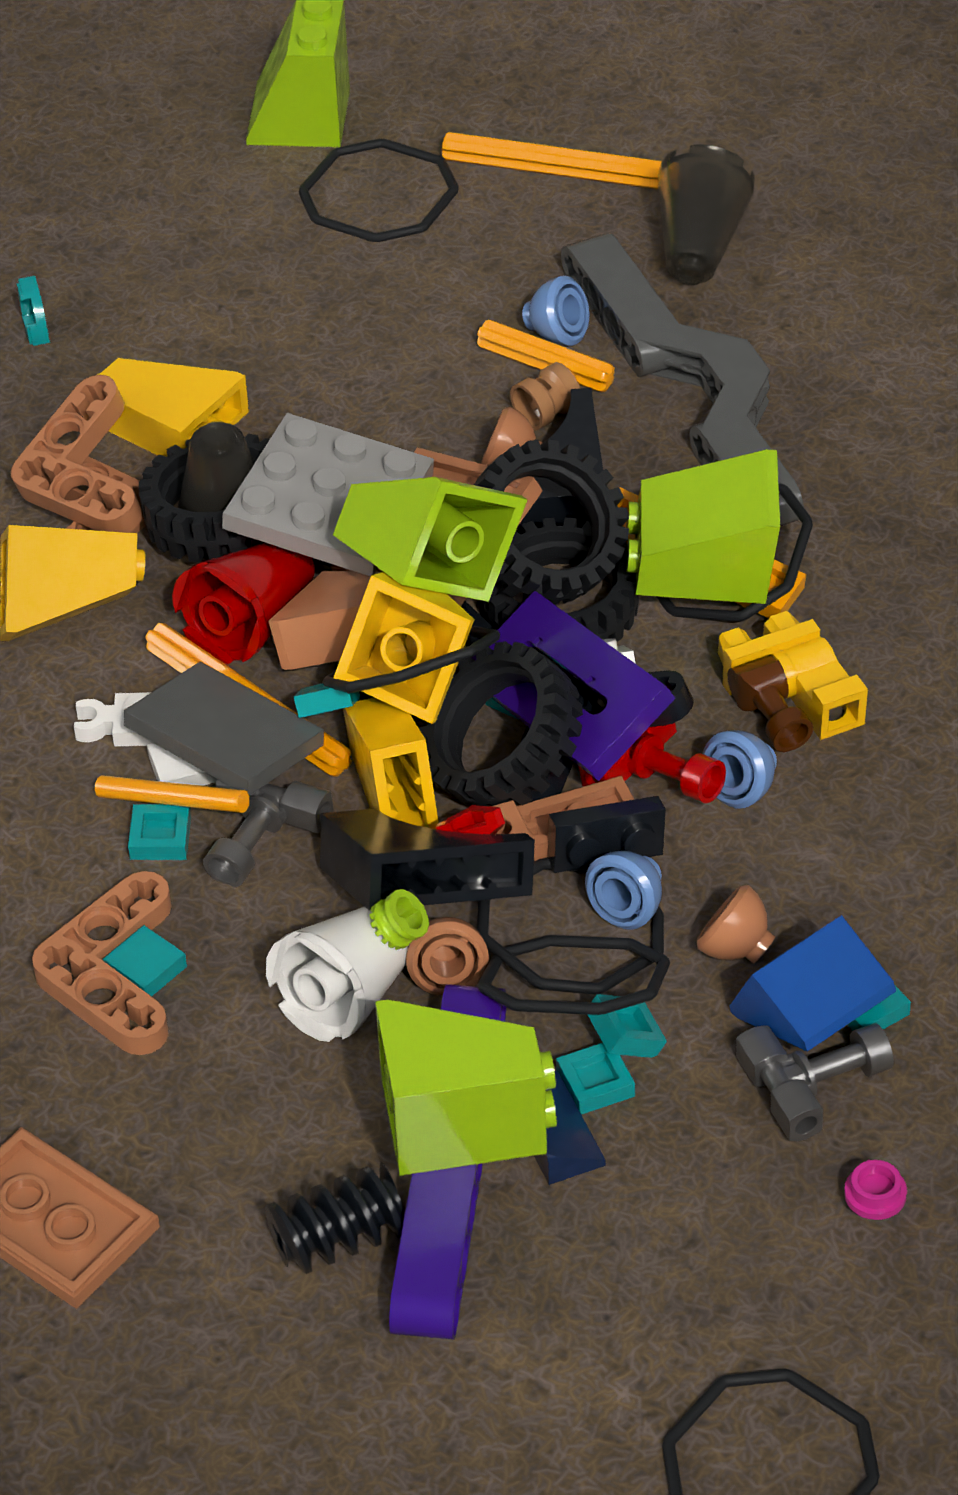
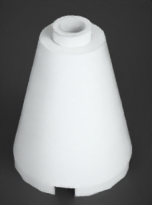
[266,907,408,1042]

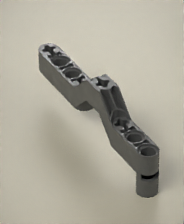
[561,233,804,526]

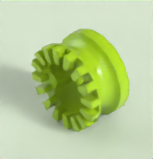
[370,889,429,950]

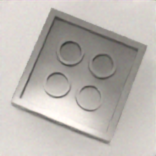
[222,413,434,576]

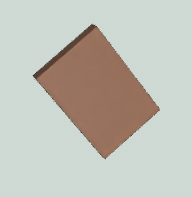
[0,1127,160,1309]

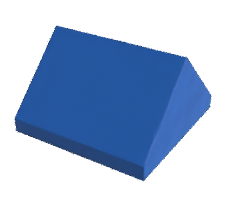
[729,915,896,1052]

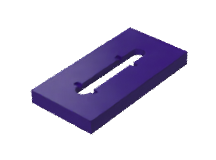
[460,591,675,781]

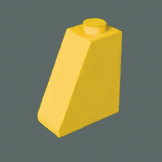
[97,358,249,457]
[0,525,145,641]
[343,697,439,829]

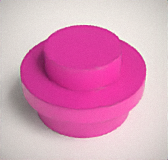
[844,1160,907,1220]

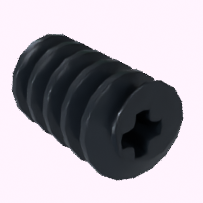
[265,1162,404,1274]

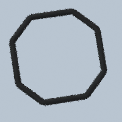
[299,139,459,242]
[656,483,813,622]
[323,626,500,693]
[477,858,664,995]
[477,935,670,1015]
[662,1369,880,1495]

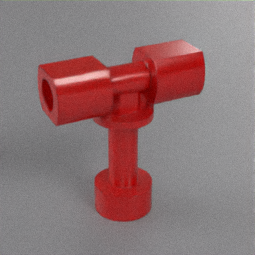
[578,723,726,803]

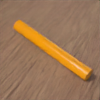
[95,775,250,813]

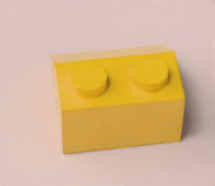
[333,572,475,724]

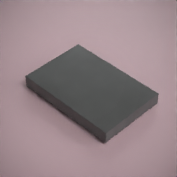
[124,662,324,796]

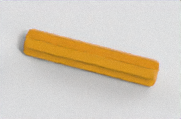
[477,320,615,392]

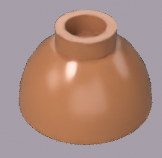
[480,406,543,465]
[696,885,775,964]
[406,917,489,995]

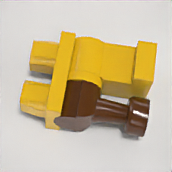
[718,611,868,752]

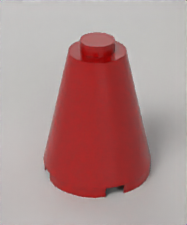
[172,543,315,664]

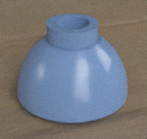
[522,276,589,346]
[703,730,777,809]
[585,851,662,930]

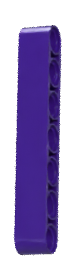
[389,984,506,1340]

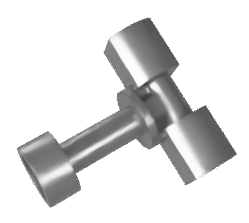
[203,779,334,887]
[736,1023,894,1142]

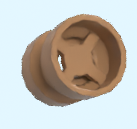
[510,362,580,431]

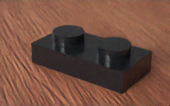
[547,796,666,873]

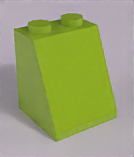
[246,0,350,147]
[626,449,780,604]
[333,477,528,602]
[375,999,557,1176]

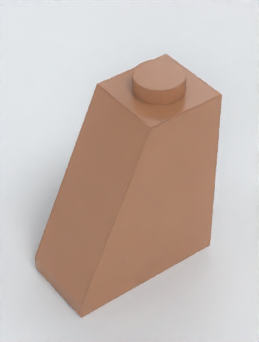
[269,571,382,670]

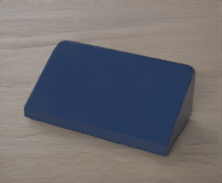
[534,1071,606,1185]

